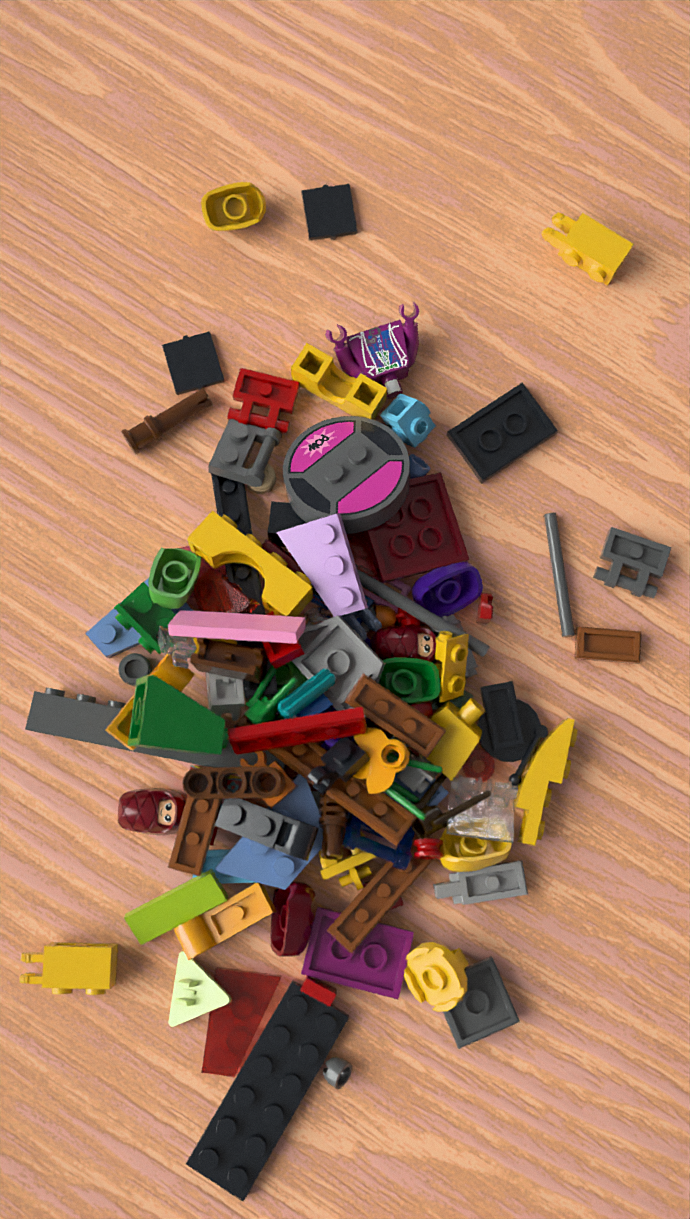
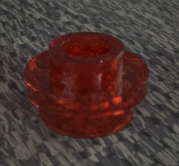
[462,750,495,782]

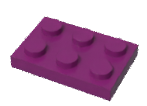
[301,907,414,999]

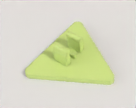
[168,951,231,1027]

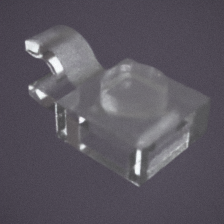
[156,626,197,669]

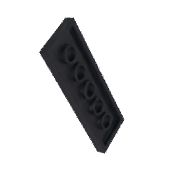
[186,980,349,1202]

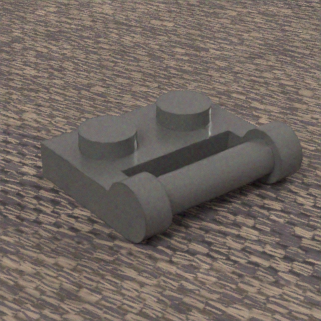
[209,419,282,487]

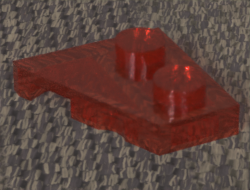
[193,568,259,640]

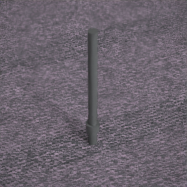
[355,564,490,657]

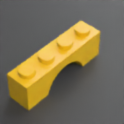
[187,510,313,617]

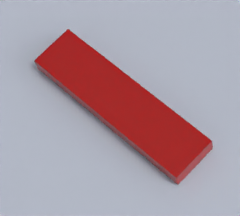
[228,707,367,755]

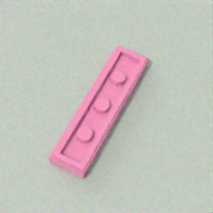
[168,610,306,644]

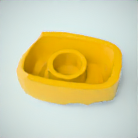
[201,182,267,231]
[440,819,512,872]

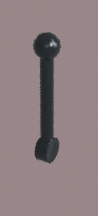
[509,725,548,786]

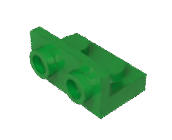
[114,582,179,654]

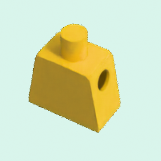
[424,698,485,781]

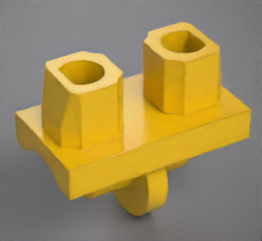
[318,831,379,891]

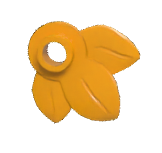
[353,728,410,794]

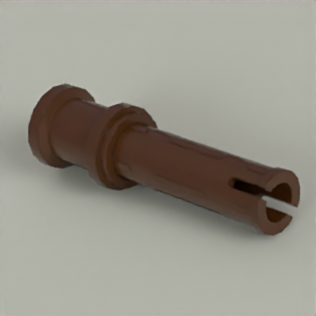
[121,388,213,455]

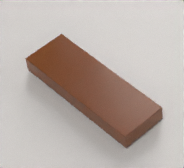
[344,673,446,758]
[168,774,222,876]

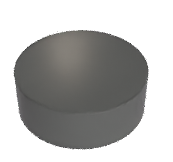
[118,653,152,686]

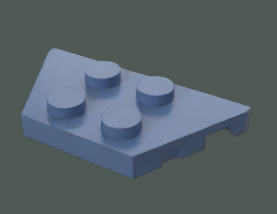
[215,774,323,890]

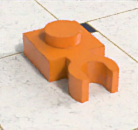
[239,751,298,808]

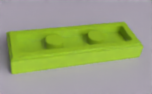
[124,869,228,945]

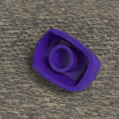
[412,562,483,618]

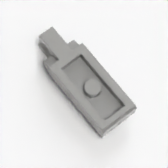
[433,860,528,905]

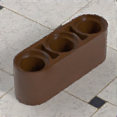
[182,767,286,799]

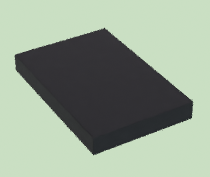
[447,382,558,484]

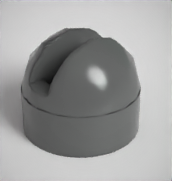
[323,1057,352,1089]

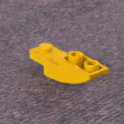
[512,718,578,846]

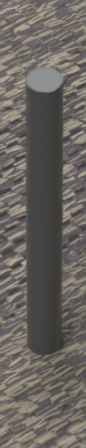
[544,513,575,637]

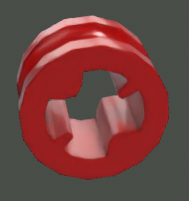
[414,838,444,860]

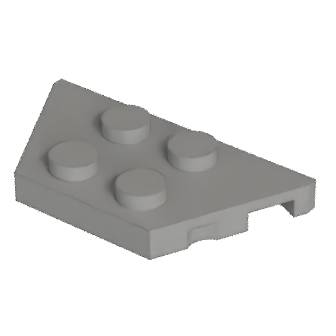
[292,616,385,720]

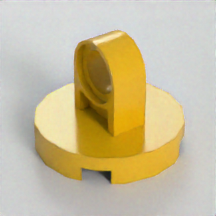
[404,942,469,1012]

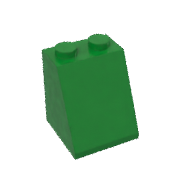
[127,675,228,755]

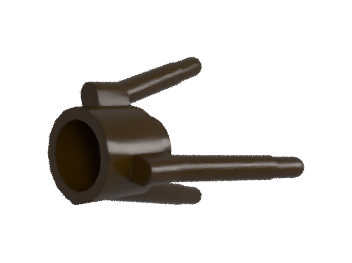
[411,773,491,839]

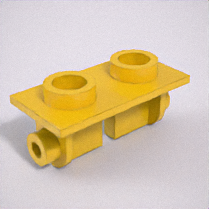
[435,631,469,702]

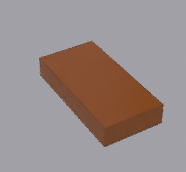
[574,626,641,664]

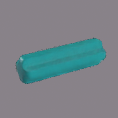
[277,668,336,719]

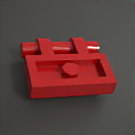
[227,368,300,434]

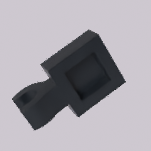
[308,737,370,794]

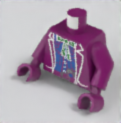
[325,302,419,399]

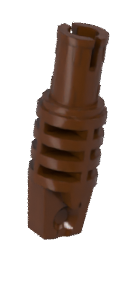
[318,793,349,860]

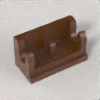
[190,638,268,683]

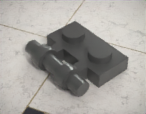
[593,527,672,598]

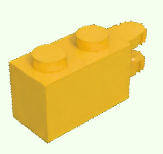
[541,212,634,286]
[19,942,118,995]

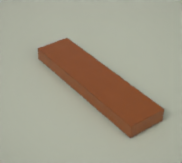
[327,832,433,954]

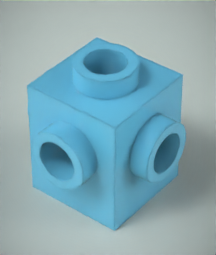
[380,393,436,448]

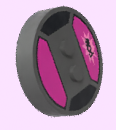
[283,416,411,534]

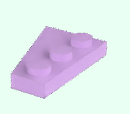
[277,513,368,617]

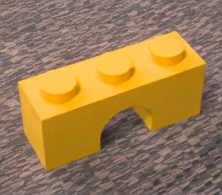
[291,343,387,420]

